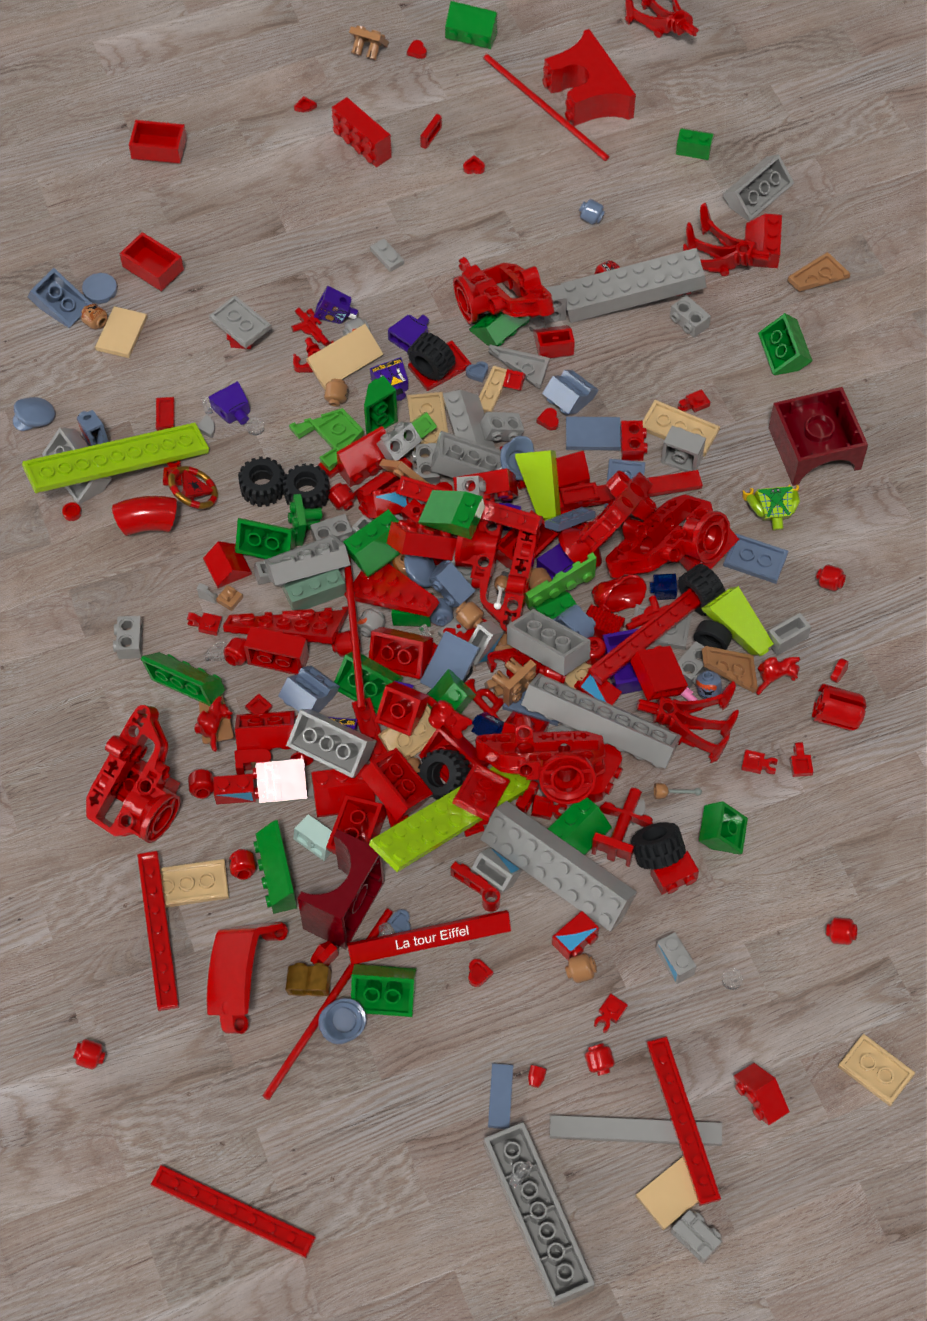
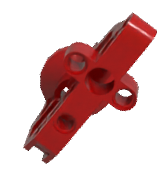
[453,263,555,324]
[558,471,657,569]
[605,494,730,578]
[455,518,538,634]
[86,705,180,843]
[475,716,605,805]

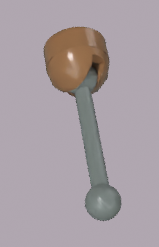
[654,783,702,799]

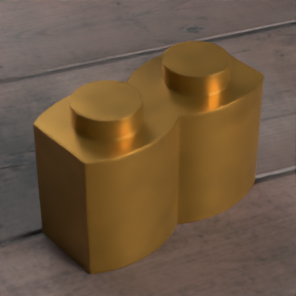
[285,963,331,997]

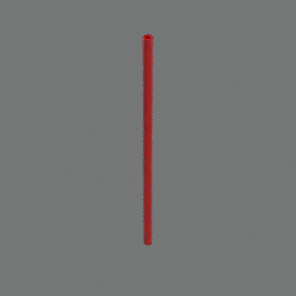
[483,54,609,161]
[344,555,366,711]
[262,908,393,1100]

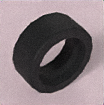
[693,620,732,650]

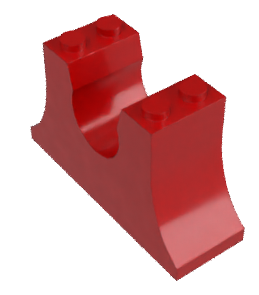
[542,29,636,126]

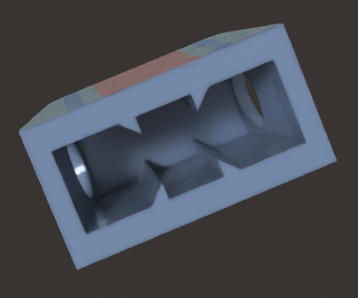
[77,410,109,446]

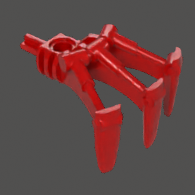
[625,0,699,38]
[683,203,771,276]
[636,681,739,763]

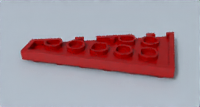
[344,563,440,617]
[223,606,349,644]

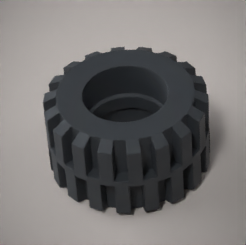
[407,332,456,380]
[238,457,285,507]
[283,463,330,509]
[678,564,725,616]
[417,750,471,799]
[631,822,686,870]

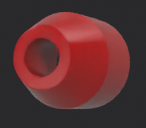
[528,1065,547,1088]

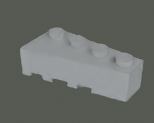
[264,535,351,586]

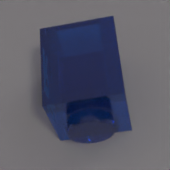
[649,573,678,600]
[471,712,504,736]

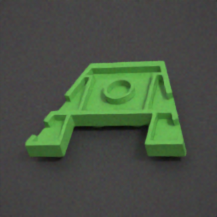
[289,408,364,471]

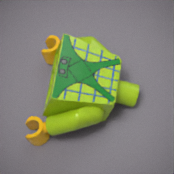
[743,484,800,530]

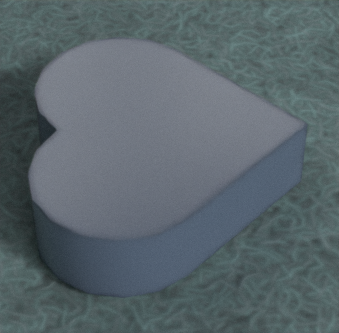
[466,361,488,383]
[386,909,411,933]

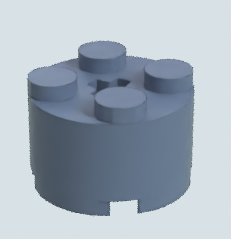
[553,605,596,638]

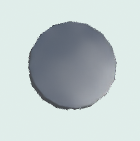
[82,273,117,304]

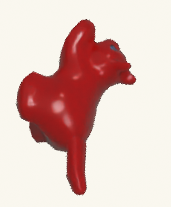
[756,657,800,695]
[194,696,233,752]
[427,696,472,739]

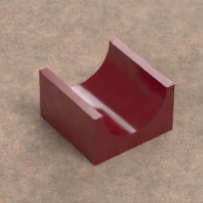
[769,387,868,486]
[297,829,385,950]

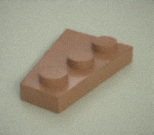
[788,252,850,292]
[379,459,430,484]
[702,646,758,693]

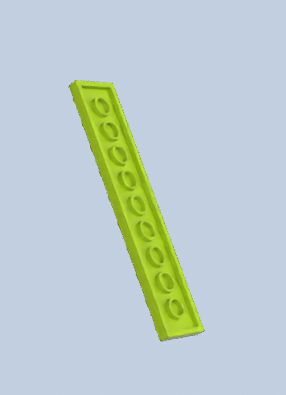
[22,422,209,493]
[369,767,531,872]

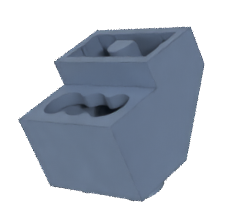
[542,370,599,415]
[429,560,475,608]
[278,665,340,713]

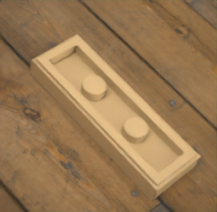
[479,365,507,413]

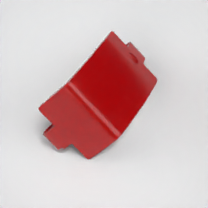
[207,922,288,1034]

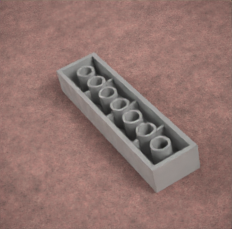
[560,248,706,323]
[521,673,681,769]
[480,801,637,932]
[484,1122,595,1308]

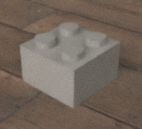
[661,426,706,472]

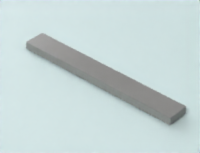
[550,1115,722,1146]

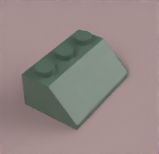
[281,569,346,610]

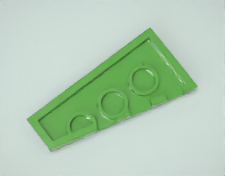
[525,552,597,608]

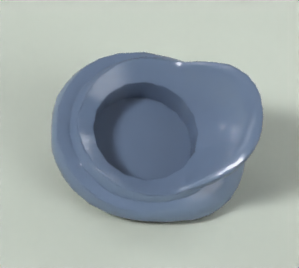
[13,397,55,431]
[500,436,534,480]
[404,555,436,588]
[318,998,366,1044]

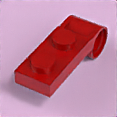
[450,862,500,912]

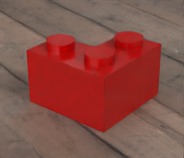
[734,1063,790,1125]

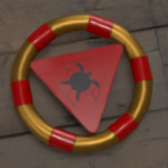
[168,466,218,509]

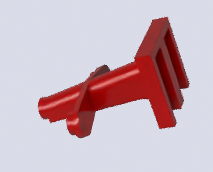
[592,788,653,867]

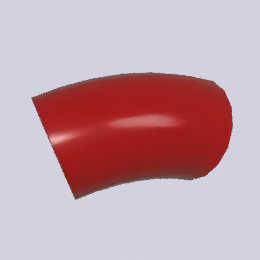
[112,496,177,536]

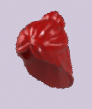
[591,574,647,612]

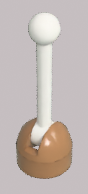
[494,575,508,609]

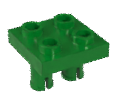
[288,494,322,546]

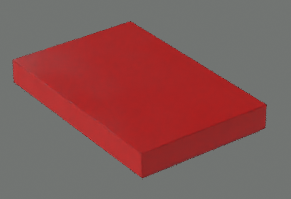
[408,340,471,391]
[452,762,510,822]

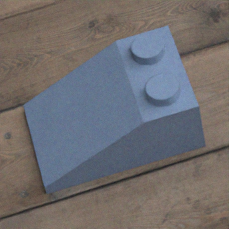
[28,268,92,328]

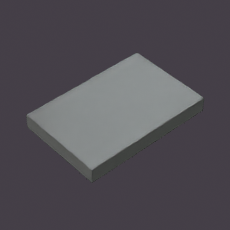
[209,296,271,348]
[633,604,692,650]

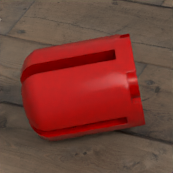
[353,471,400,519]
[812,684,867,731]

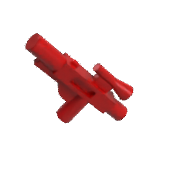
[291,307,330,347]
[626,596,668,630]

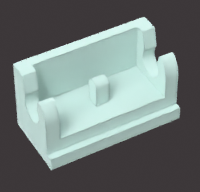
[293,814,332,861]

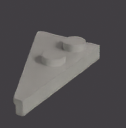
[489,345,549,389]

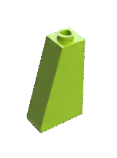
[515,450,561,521]
[702,586,774,656]

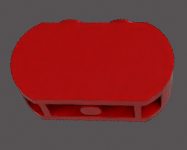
[588,744,623,803]

